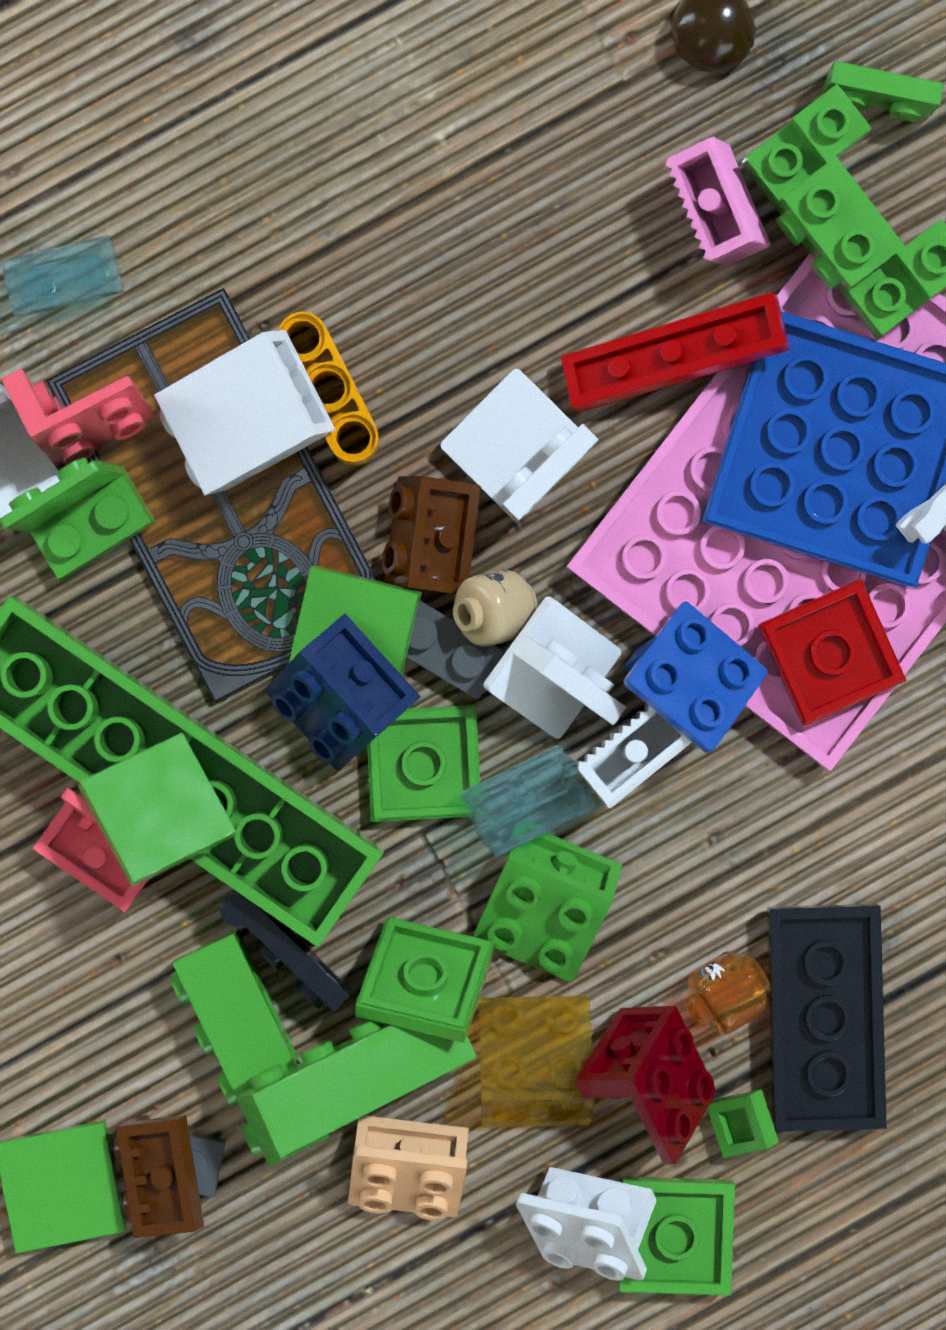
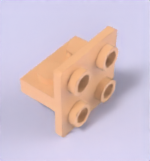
[348,1115,469,1220]

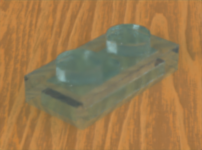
[1,235,125,318]

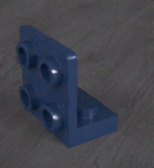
[265,613,421,771]

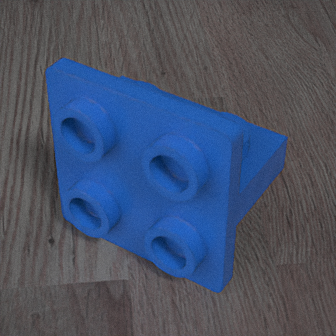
[623,601,768,753]

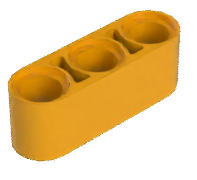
[278,311,380,467]

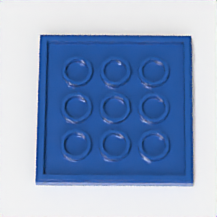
[701,311,946,589]

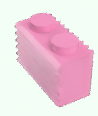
[665,136,771,267]

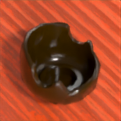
[670,0,756,73]

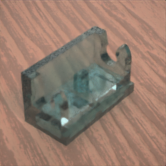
[459,745,596,857]

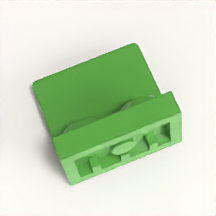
[0,458,156,580]
[473,822,623,982]

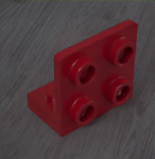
[574,1005,716,1164]

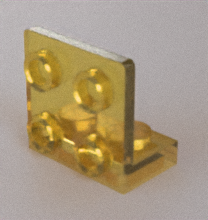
[479,996,595,1127]

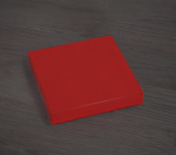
[757,579,907,726]

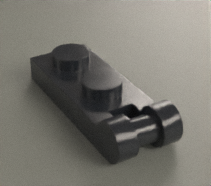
[220,890,352,1012]

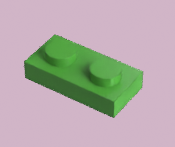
[822,61,944,122]

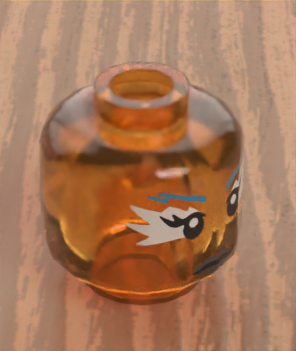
[685,951,771,1035]

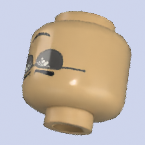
[453,569,537,647]

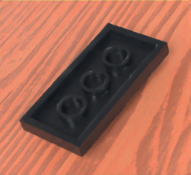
[767,904,887,1132]

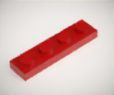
[561,292,790,413]

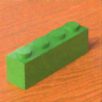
[170,929,331,1166]
[238,1019,477,1158]

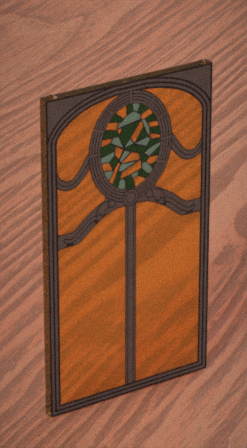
[46,288,377,703]

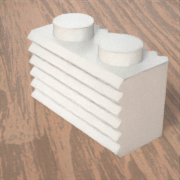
[575,705,692,809]

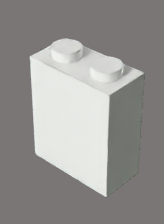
[154,330,336,496]

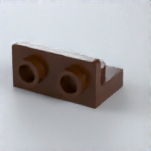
[382,476,481,595]
[114,1115,204,1238]

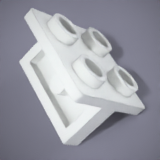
[483,596,627,739]
[516,1167,657,1281]

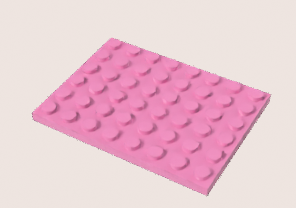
[566,253,946,771]

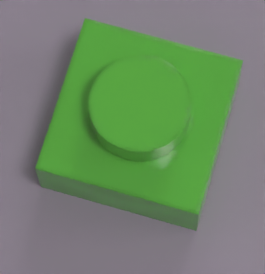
[707,1089,779,1158]

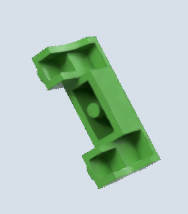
[741,84,946,340]

